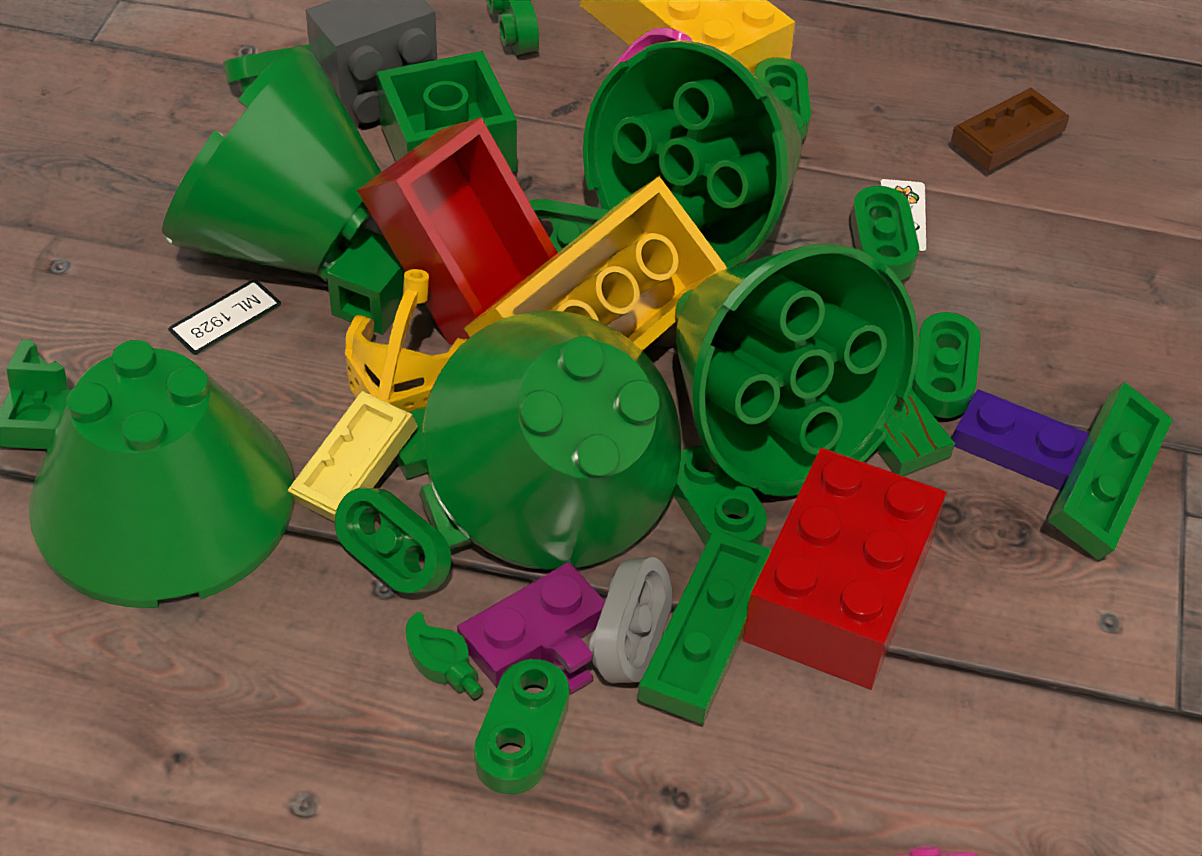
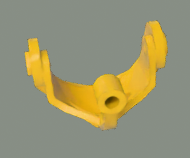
[345,269,468,412]

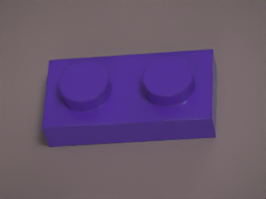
[952,389,1089,491]

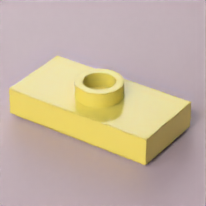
[288,391,418,522]

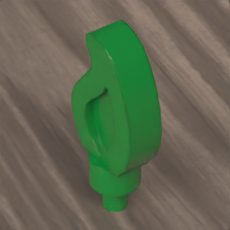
[405,612,484,699]

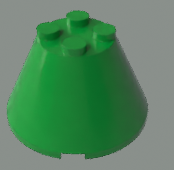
[583,40,804,268]
[162,45,381,282]
[676,243,919,496]
[422,311,682,571]
[29,340,295,608]

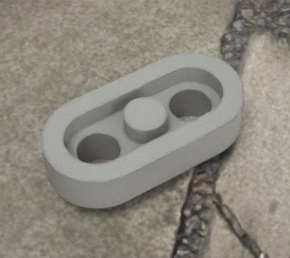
[589,557,672,683]

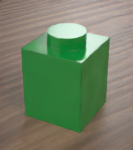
[327,228,405,335]

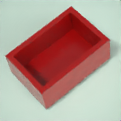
[357,118,558,345]
[743,447,947,690]

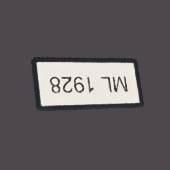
[168,279,281,354]

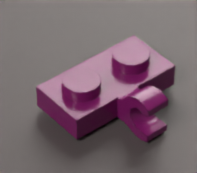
[457,562,605,694]

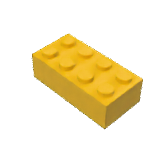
[580,0,795,75]
[464,176,728,351]

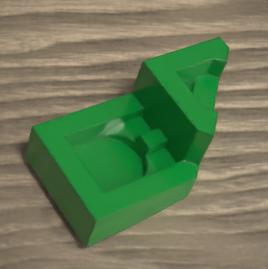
[0,339,70,449]

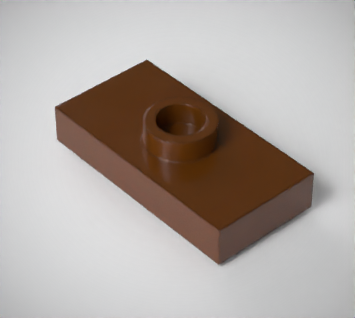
[951,88,1069,171]

